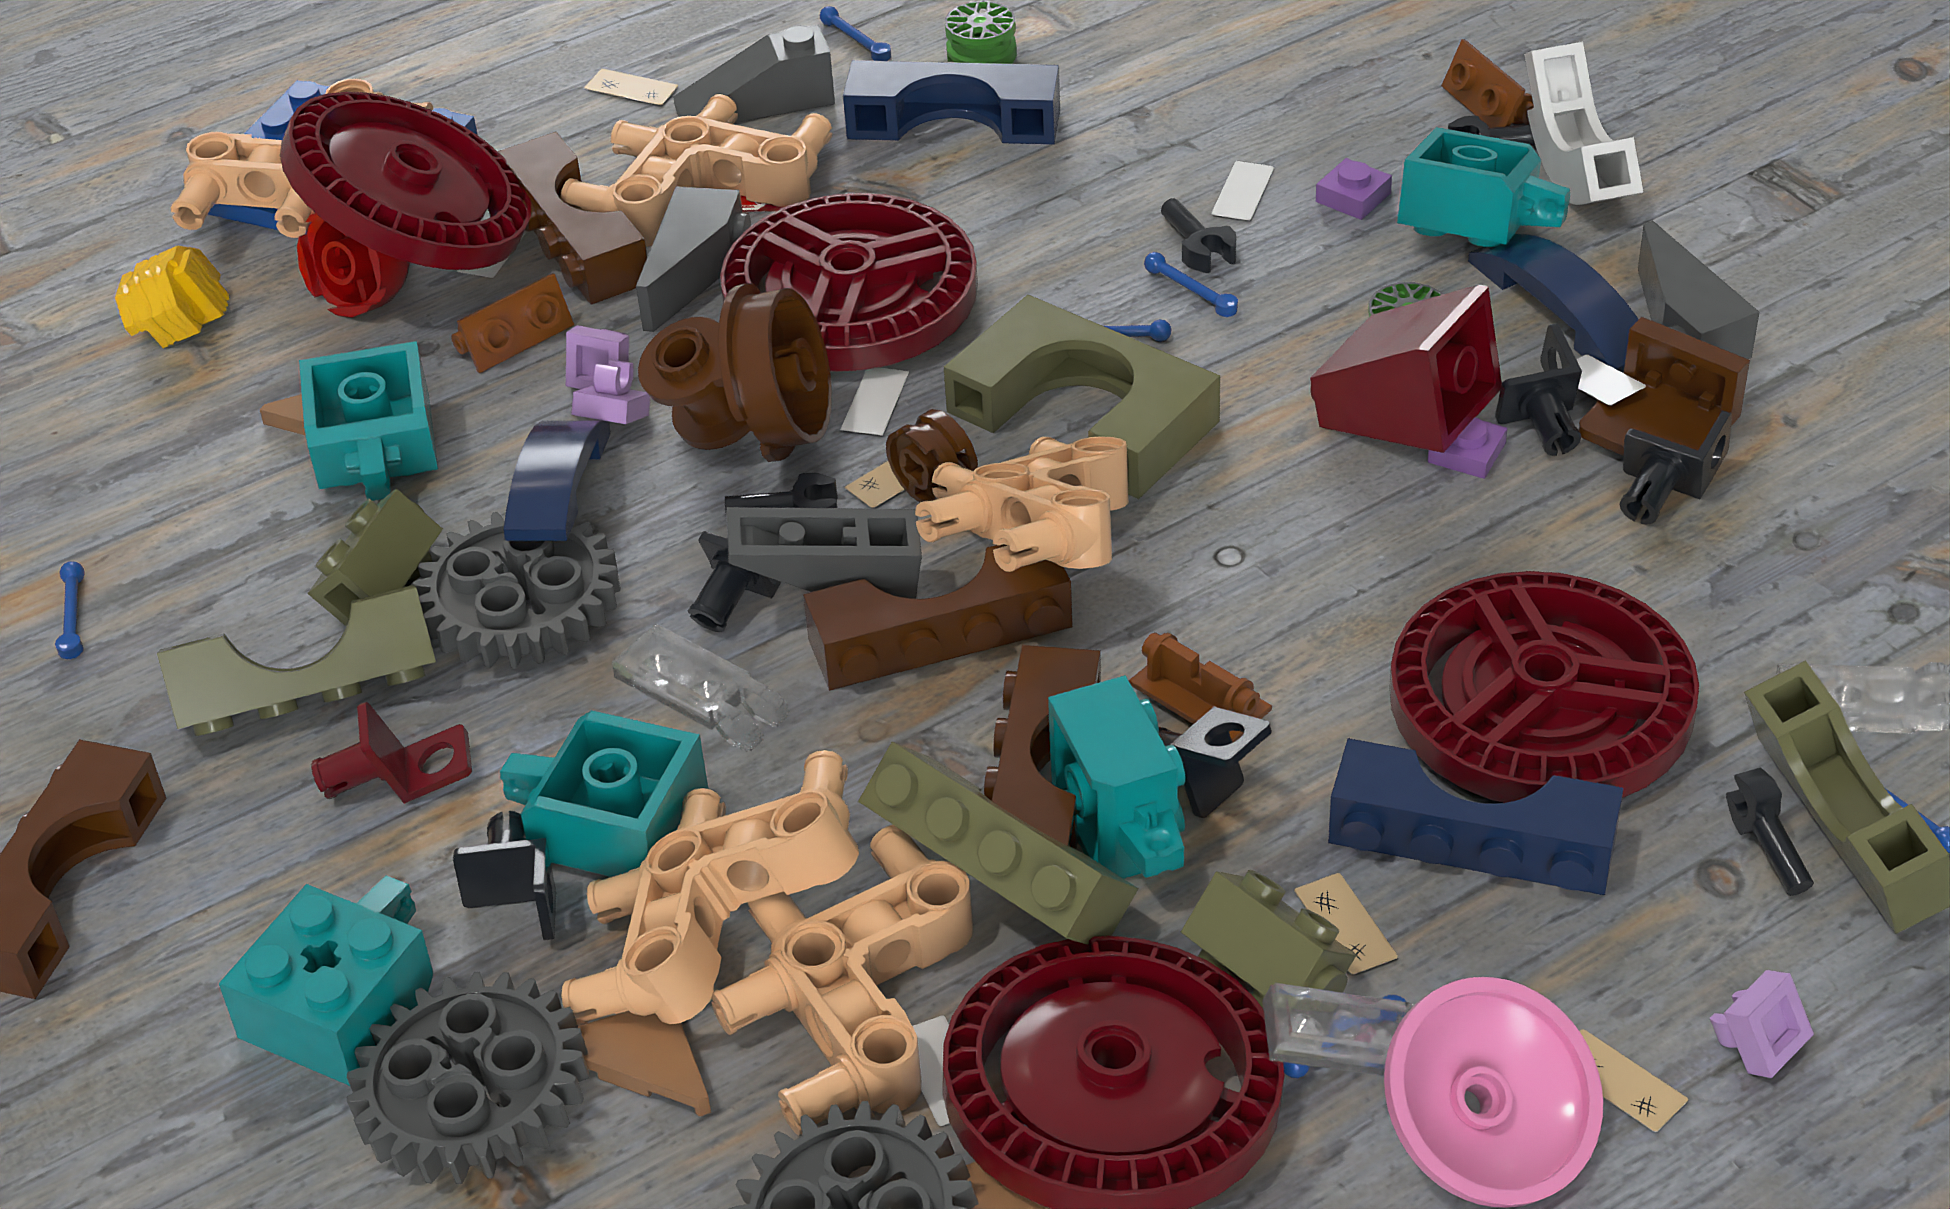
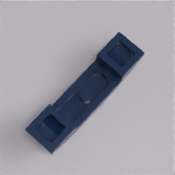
[1468,234,1639,373]
[503,421,611,541]

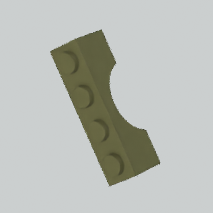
[157,585,436,736]
[1744,660,1950,934]
[858,742,1139,945]

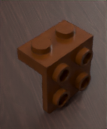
[1578,317,1750,456]

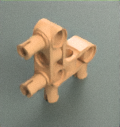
[171,79,433,238]
[560,94,832,247]
[915,436,1129,572]
[561,750,859,1025]
[711,825,973,1136]

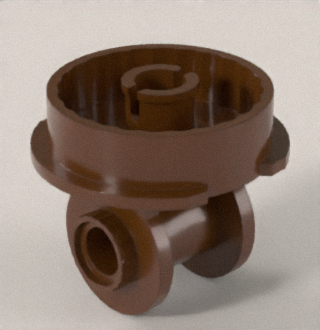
[638,283,832,462]

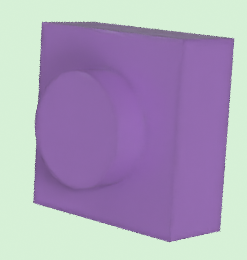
[1316,158,1392,220]
[1428,417,1508,479]

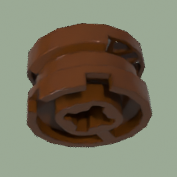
[886,409,978,503]

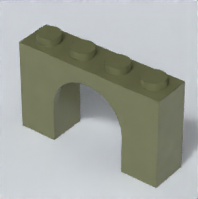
[944,294,1220,499]

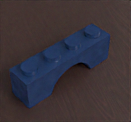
[843,60,1060,145]
[1328,738,1624,895]

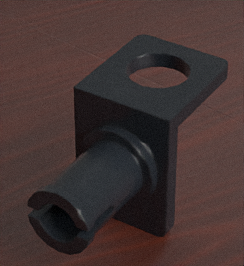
[1495,323,1582,456]
[1620,410,1732,525]
[688,531,781,632]
[1159,707,1272,818]
[453,811,556,940]

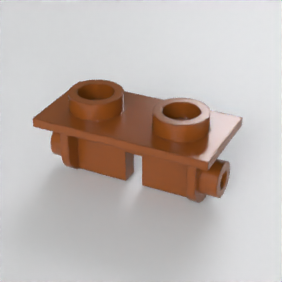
[1441,39,1534,128]
[451,273,574,373]
[1129,632,1272,743]

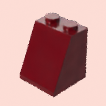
[1310,285,1502,453]

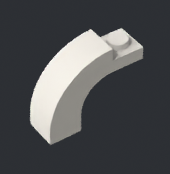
[1524,42,1643,205]

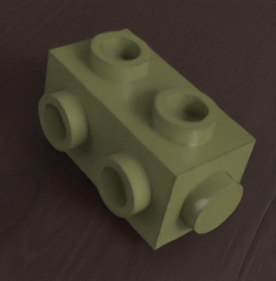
[307,488,443,626]
[1181,870,1357,1018]

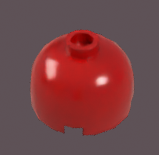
[297,213,410,317]

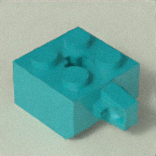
[1397,127,1570,247]
[299,341,438,501]
[1048,675,1185,879]
[500,710,709,877]
[219,875,434,1086]

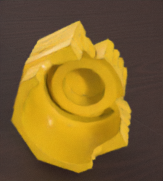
[115,246,229,349]

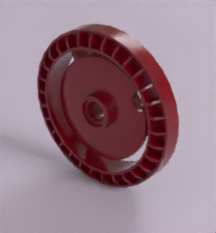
[280,91,531,270]
[720,193,978,372]
[1389,571,1700,803]
[942,936,1285,1209]

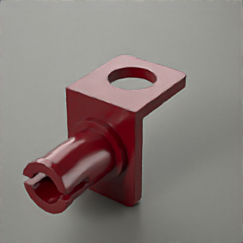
[311,702,472,804]

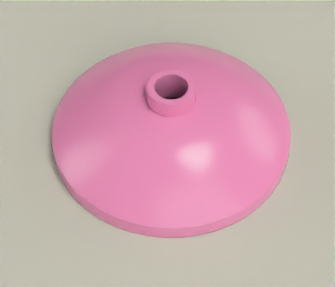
[1384,977,1603,1208]

